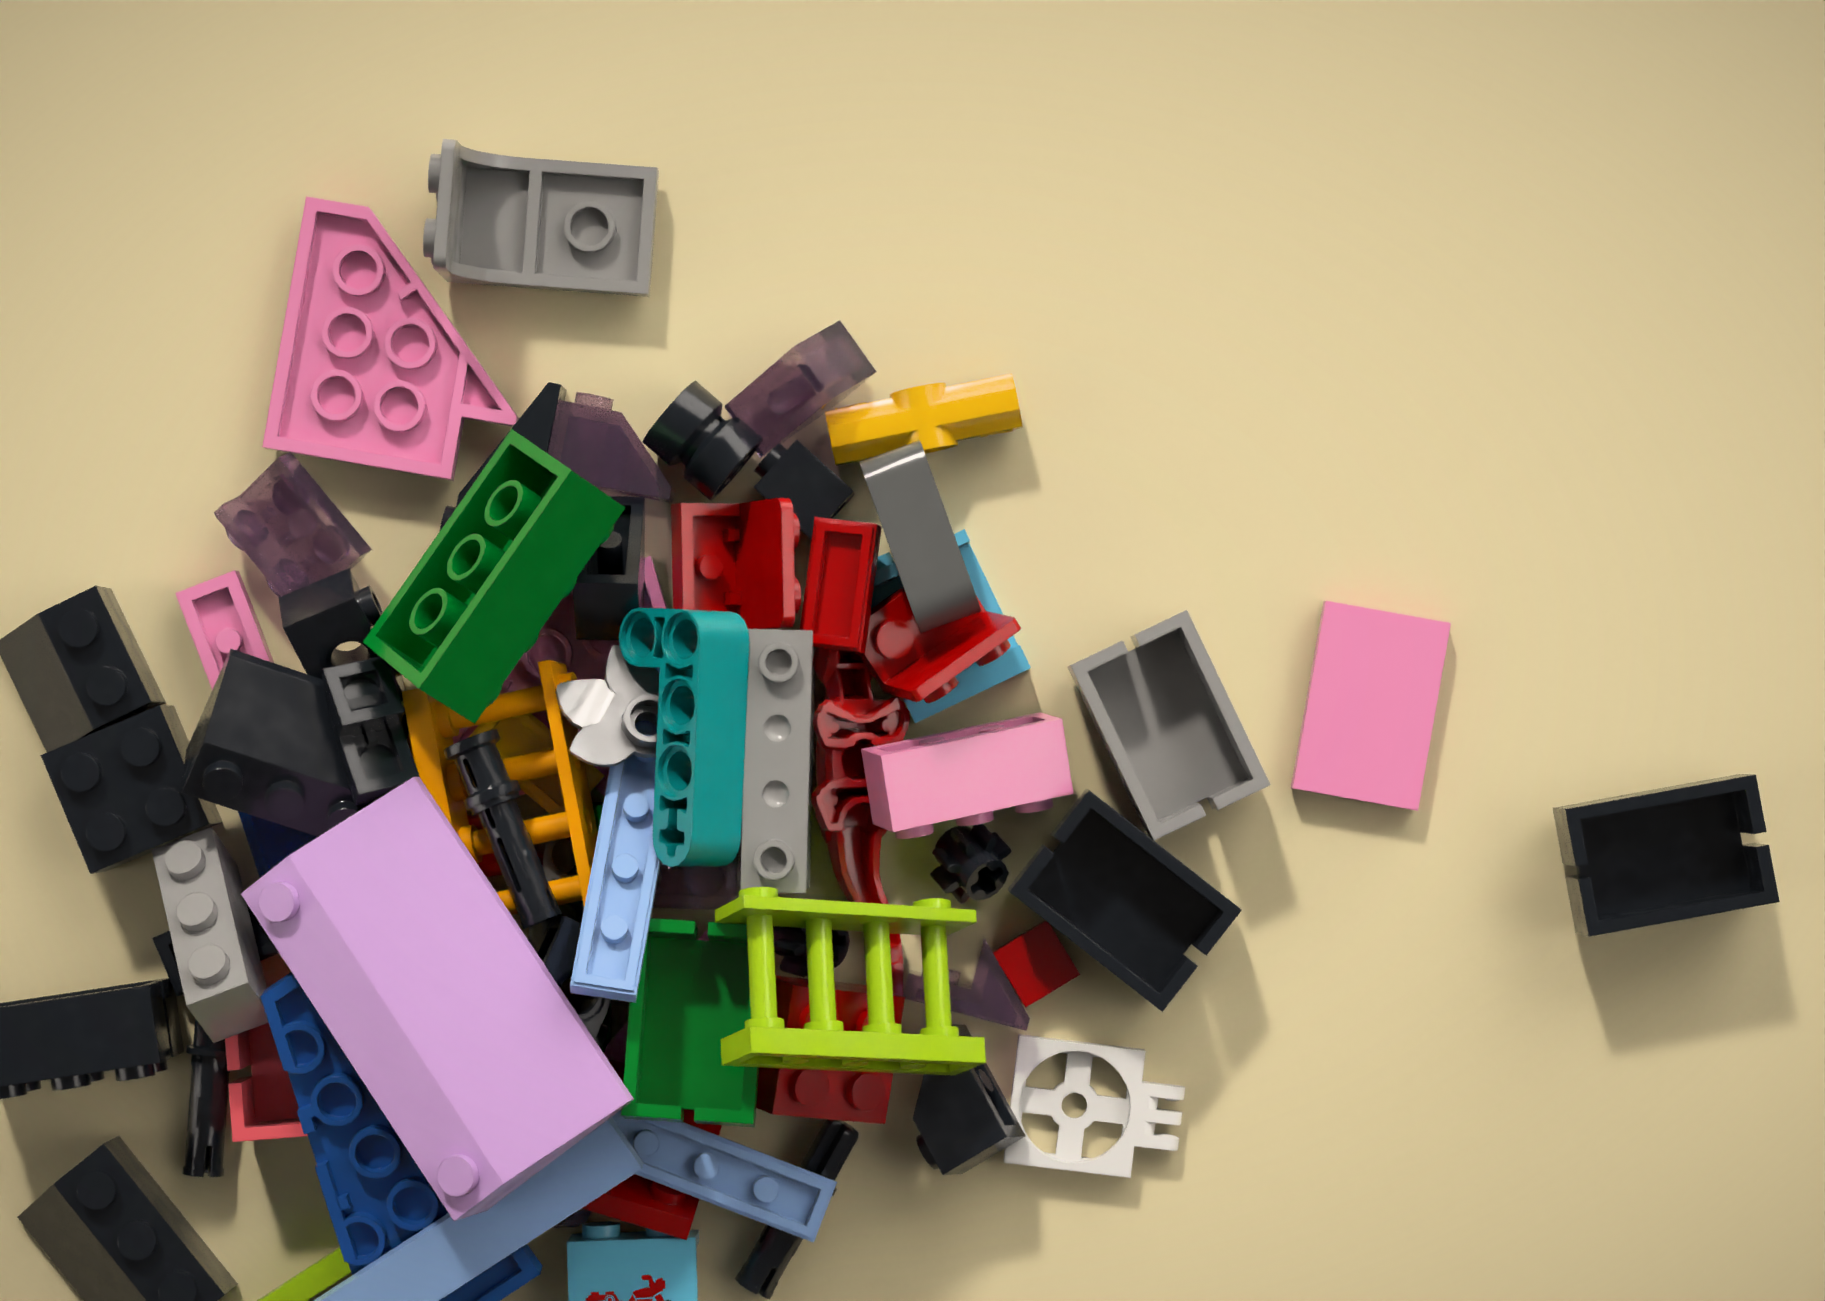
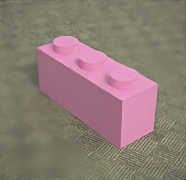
[861,712,1073,839]

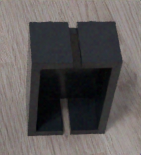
[1553,774,1780,937]
[1008,789,1242,1012]
[0,978,184,1099]

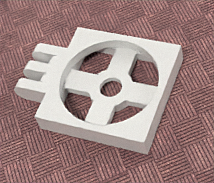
[1003,1034,1185,1178]

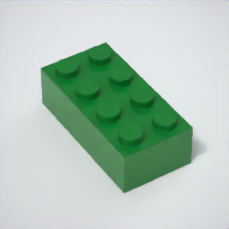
[363,429,625,724]

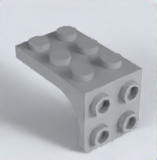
[423,139,659,297]

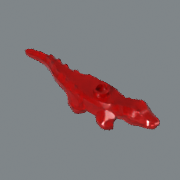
[811,648,910,996]

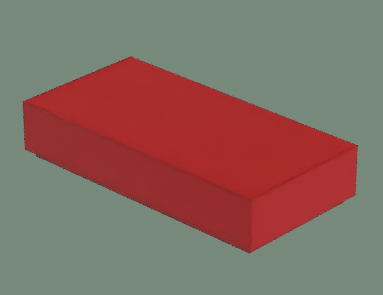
[800,517,882,654]

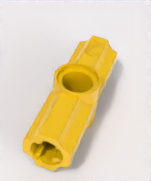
[825,374,1023,466]

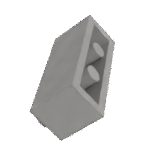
[151,827,269,1043]

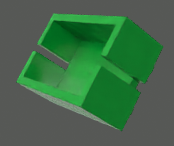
[621,918,759,1127]

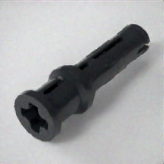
[443,729,562,929]

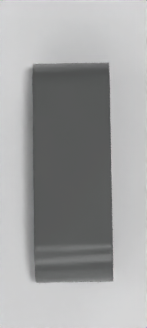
[859,440,982,633]

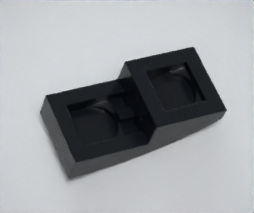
[321,657,420,805]

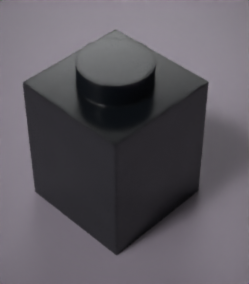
[754,440,855,541]

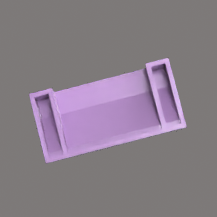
[241,777,634,1221]

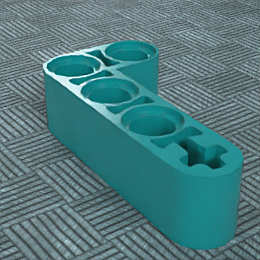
[619,608,750,867]

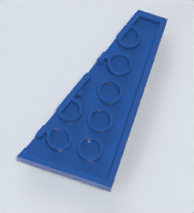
[260,972,543,1301]

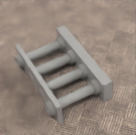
[740,629,816,893]

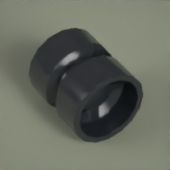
[642,380,764,501]

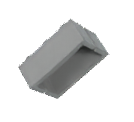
[1068,610,1270,840]

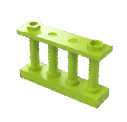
[715,887,986,1075]

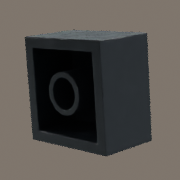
[41,705,222,874]

